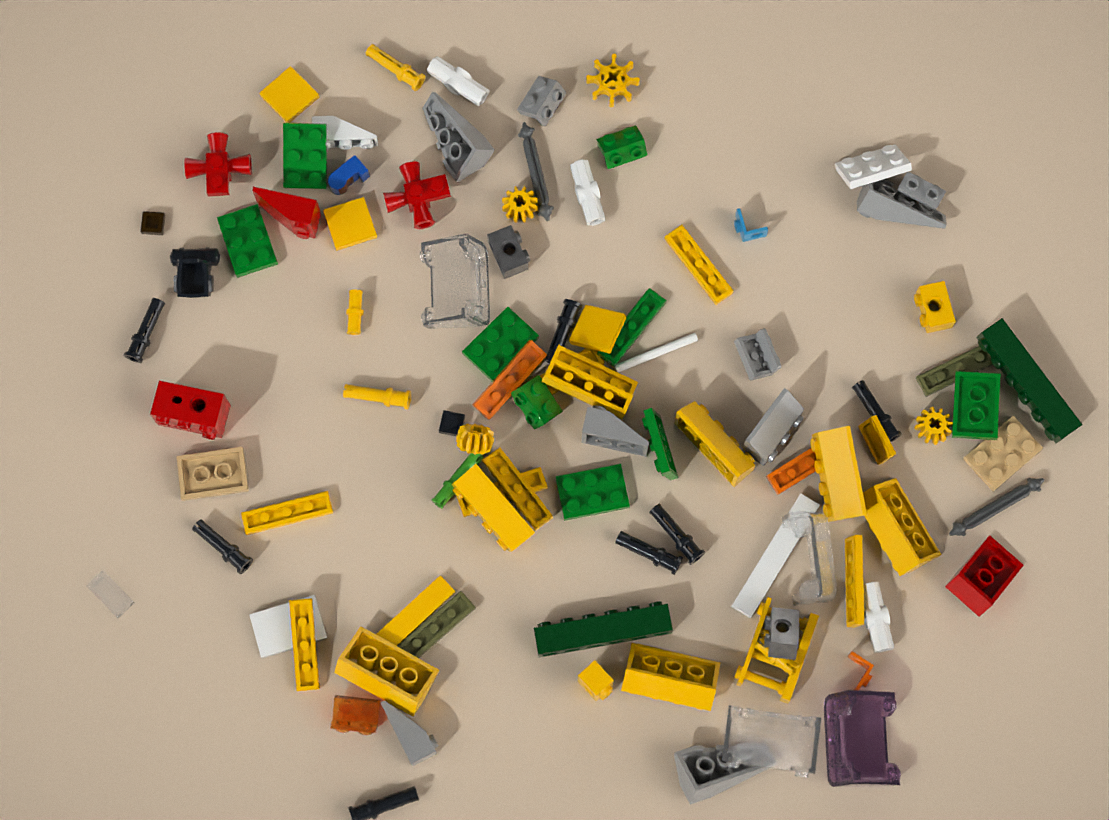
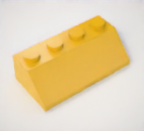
[674,401,755,487]
[810,426,867,522]
[452,464,535,552]
[863,478,942,576]
[334,626,439,717]
[621,643,720,711]

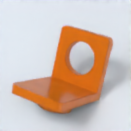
[848,651,874,694]

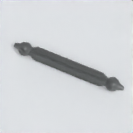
[518,122,554,221]
[949,478,1044,536]

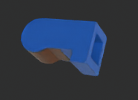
[328,155,370,195]

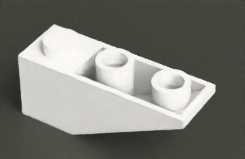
[312,116,378,150]

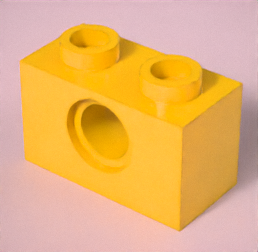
[914,281,956,333]
[578,660,614,701]

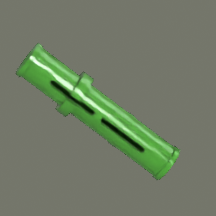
[431,453,484,509]

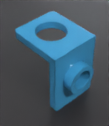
[734,208,768,242]

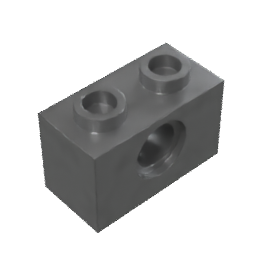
[487,225,530,279]
[764,607,799,660]

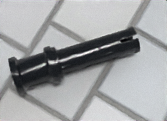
[124,298,165,363]
[544,299,582,364]
[852,380,902,442]
[649,503,705,565]
[192,519,253,574]
[615,531,683,575]
[348,786,419,820]

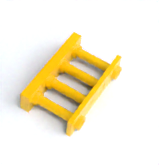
[734,597,819,704]

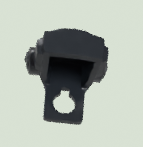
[170,247,220,298]

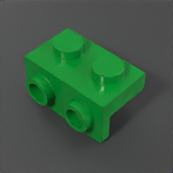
[596,125,647,169]
[511,375,563,429]

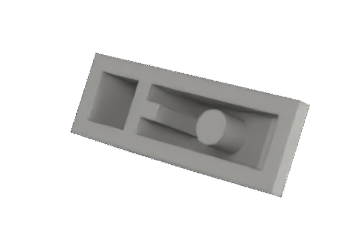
[381,700,438,766]

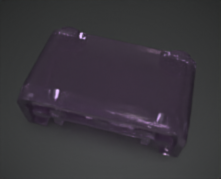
[824,690,901,787]

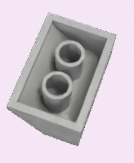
[742,388,804,466]

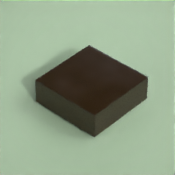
[140,211,165,235]

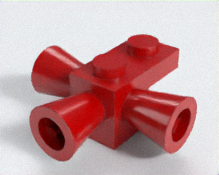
[184,132,252,197]
[383,161,451,229]

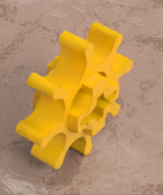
[586,54,640,107]

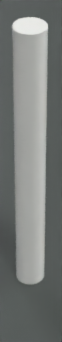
[615,333,698,373]

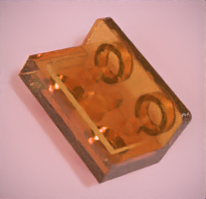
[330,695,381,735]

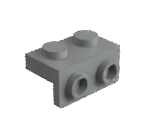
[517,76,566,126]
[898,172,946,210]
[734,328,781,381]

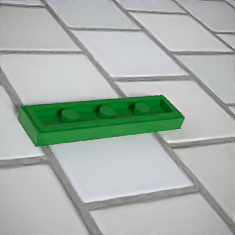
[597,288,667,367]

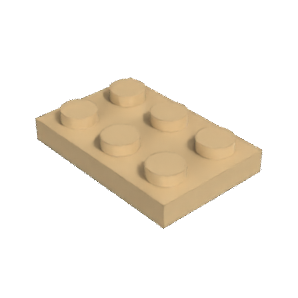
[963,416,1043,492]
[176,447,249,501]

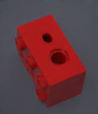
[150,380,231,440]

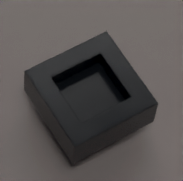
[439,410,465,437]

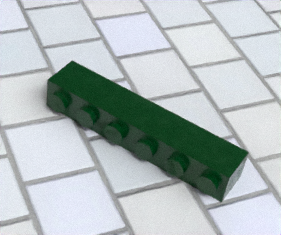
[976,318,1083,443]
[534,601,673,658]

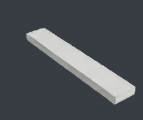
[731,494,820,619]

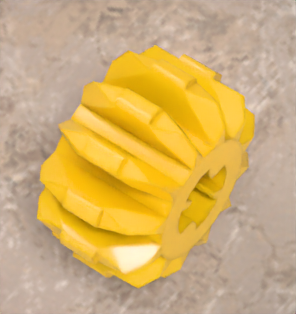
[502,186,538,223]
[914,407,953,445]
[456,423,494,455]

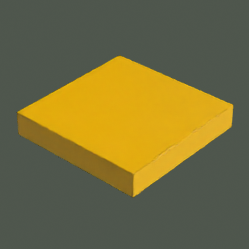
[259,66,319,123]
[323,197,377,251]
[569,305,626,354]

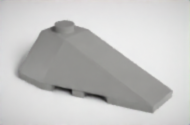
[422,92,495,182]
[857,179,947,229]
[674,744,776,805]

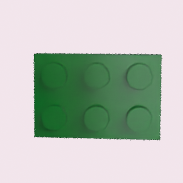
[283,122,327,189]
[217,204,278,278]
[462,307,539,382]
[952,371,1001,440]
[642,408,679,481]
[556,464,630,521]

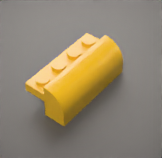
[541,345,638,420]

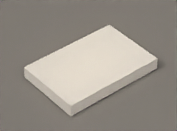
[249,595,327,659]

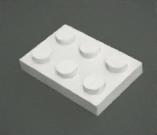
[835,145,912,189]

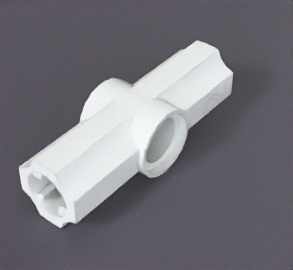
[427,56,489,106]
[570,159,605,226]
[863,582,894,653]

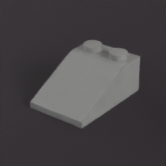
[582,405,649,457]

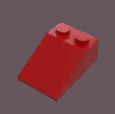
[252,186,321,239]
[945,535,1024,617]

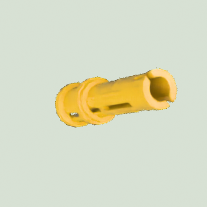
[366,44,426,91]
[343,384,411,410]

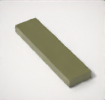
[916,346,993,397]
[397,591,476,658]

